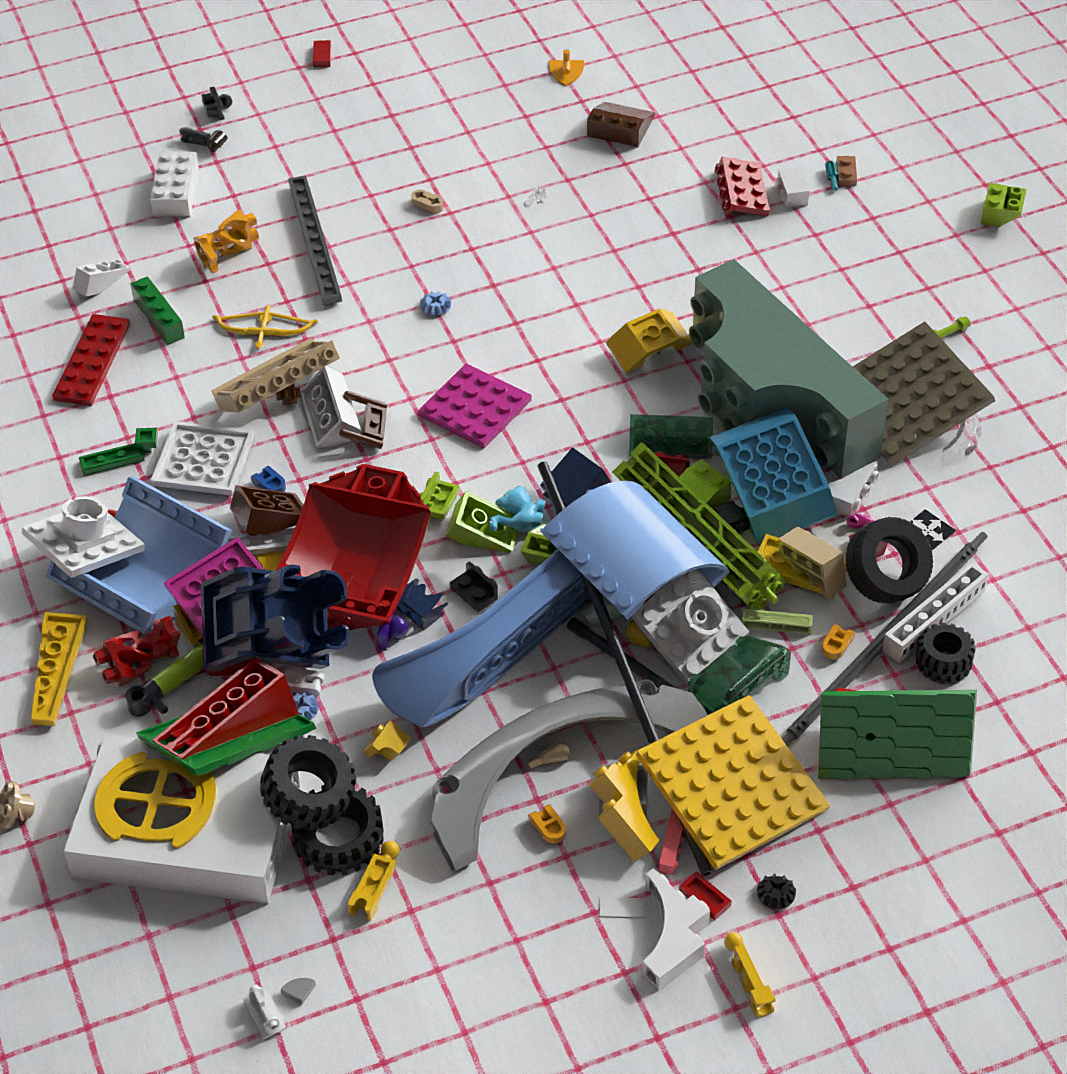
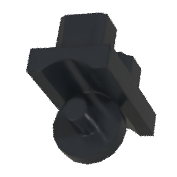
[201,86,233,120]

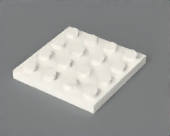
[151,421,254,496]

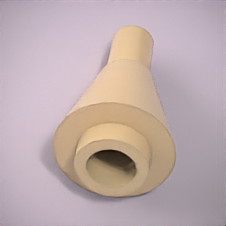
[527,739,570,769]

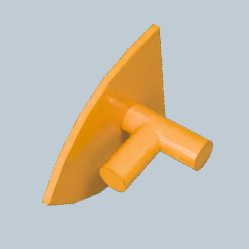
[549,50,584,86]

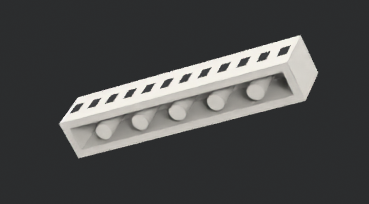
[882,562,989,664]

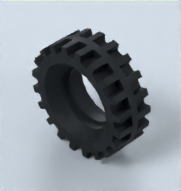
[291,784,384,876]

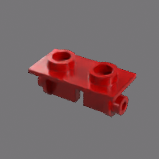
[654,452,690,477]

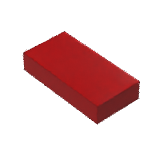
[313,40,331,67]
[679,871,732,921]

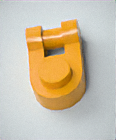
[822,624,855,660]
[528,804,566,844]

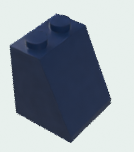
[540,447,612,507]

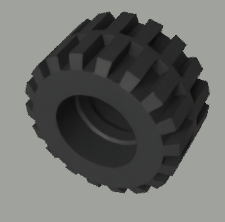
[916,623,976,684]

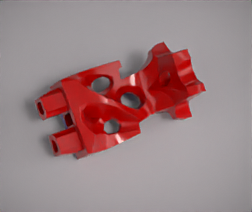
[93,615,181,686]

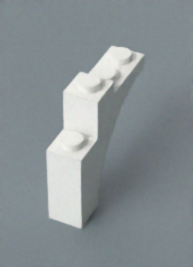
[642,868,710,991]

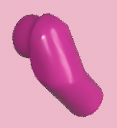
[846,514,874,529]

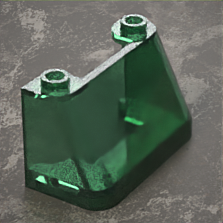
[688,635,791,712]

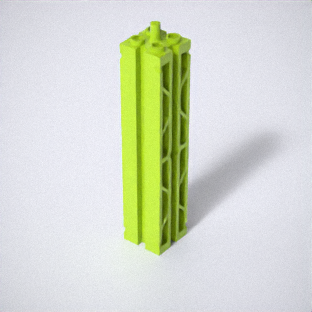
[612,442,786,610]

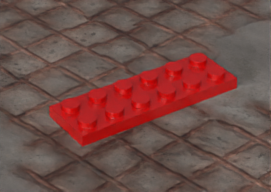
[52,314,131,406]

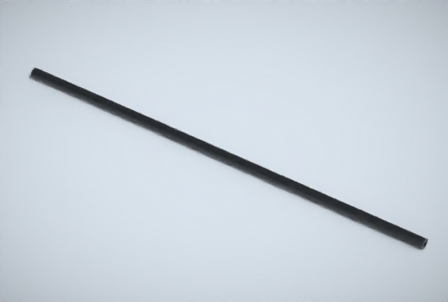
[537,461,713,877]

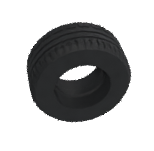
[845,517,933,604]

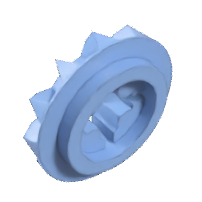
[420,291,451,315]
[293,691,319,720]

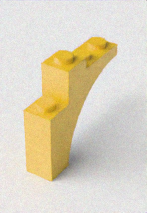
[589,749,659,862]

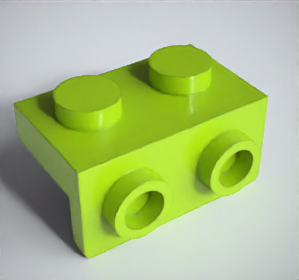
[420,471,460,520]

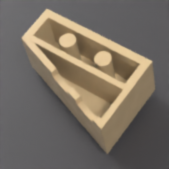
[779,527,847,599]

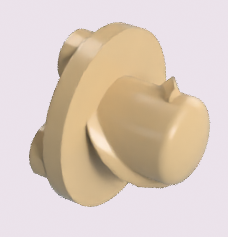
[0,781,35,829]

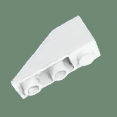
[72,259,130,296]
[831,462,879,517]

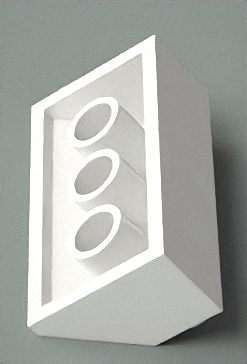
[301,366,361,449]

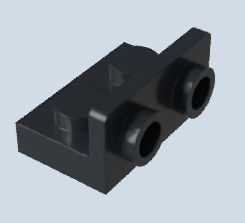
[449,561,498,612]

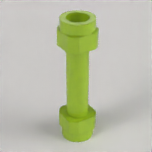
[934,316,971,338]

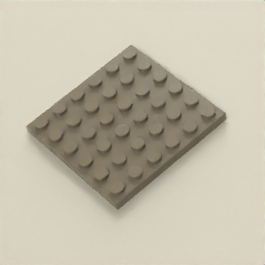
[852,321,995,467]

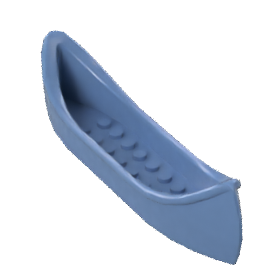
[372,490,591,727]

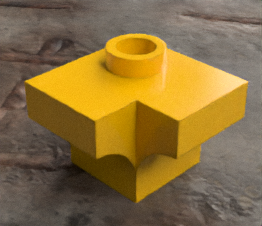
[363,720,411,761]

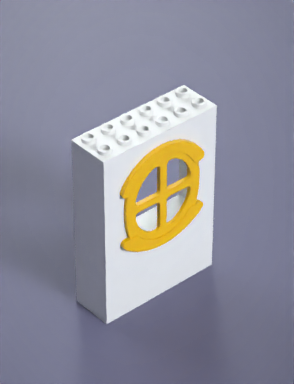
[62,734,302,904]

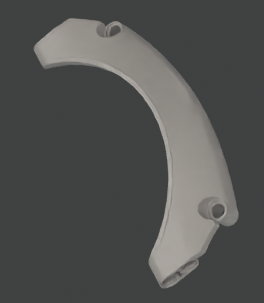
[430,680,708,871]

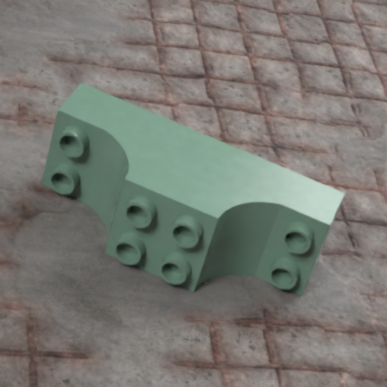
[689,259,889,479]

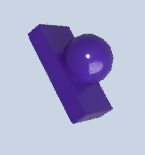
[377,610,408,651]

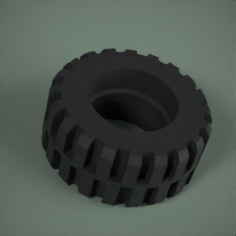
[260,735,356,830]

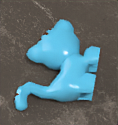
[488,485,546,532]

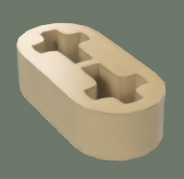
[411,189,443,214]

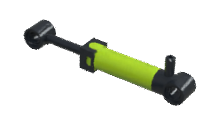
[125,638,204,717]

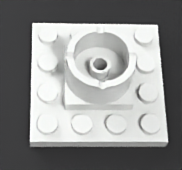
[22,496,145,578]
[631,569,749,685]

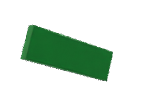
[79,443,145,476]

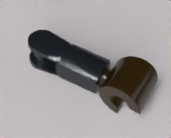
[179,127,228,152]

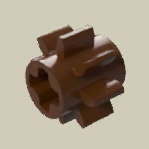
[276,384,302,405]

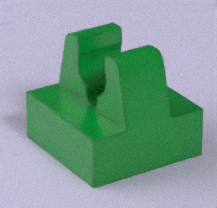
[135,427,158,453]

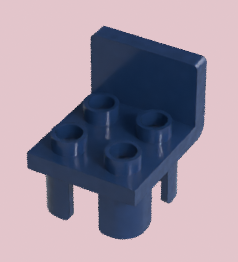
[201,564,349,671]

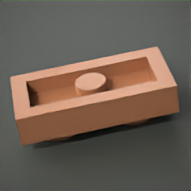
[836,155,857,186]

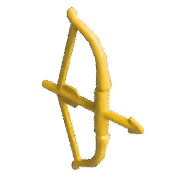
[212,305,318,349]

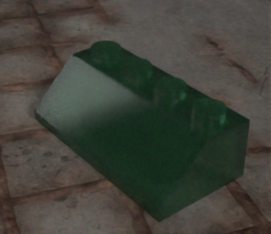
[629,414,713,459]

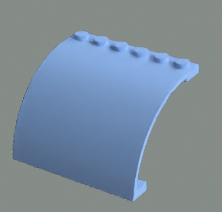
[45,476,232,634]
[541,481,730,620]

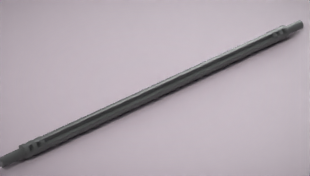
[782,532,988,746]

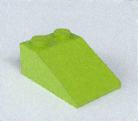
[679,459,731,510]
[445,491,518,553]

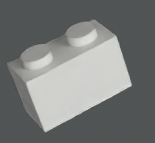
[775,167,809,208]

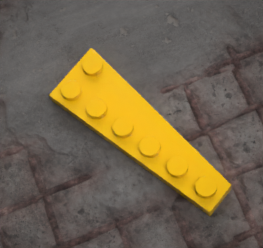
[31,612,88,726]

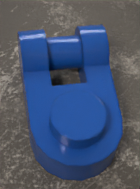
[250,465,286,492]

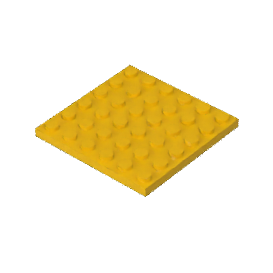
[636,695,830,870]

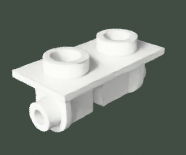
[243,985,287,1039]

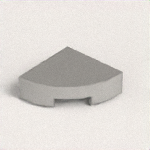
[281,978,316,1004]

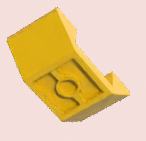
[606,308,693,374]

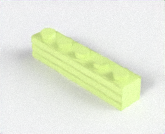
[742,608,813,635]

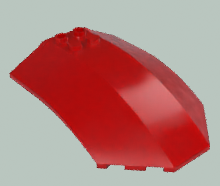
[275,464,431,630]

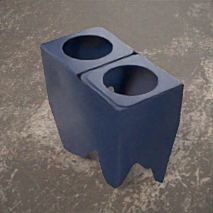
[397,579,449,630]

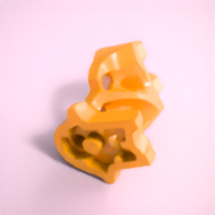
[193,210,259,274]

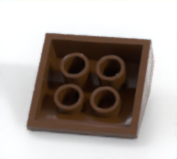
[587,102,655,147]
[230,485,304,536]

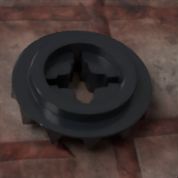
[757,873,796,909]

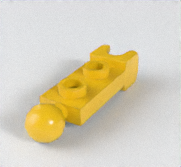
[348,841,400,921]
[724,932,776,1017]

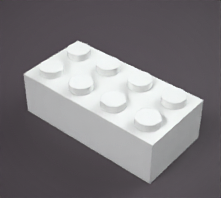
[150,151,199,217]

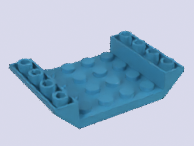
[709,407,838,546]

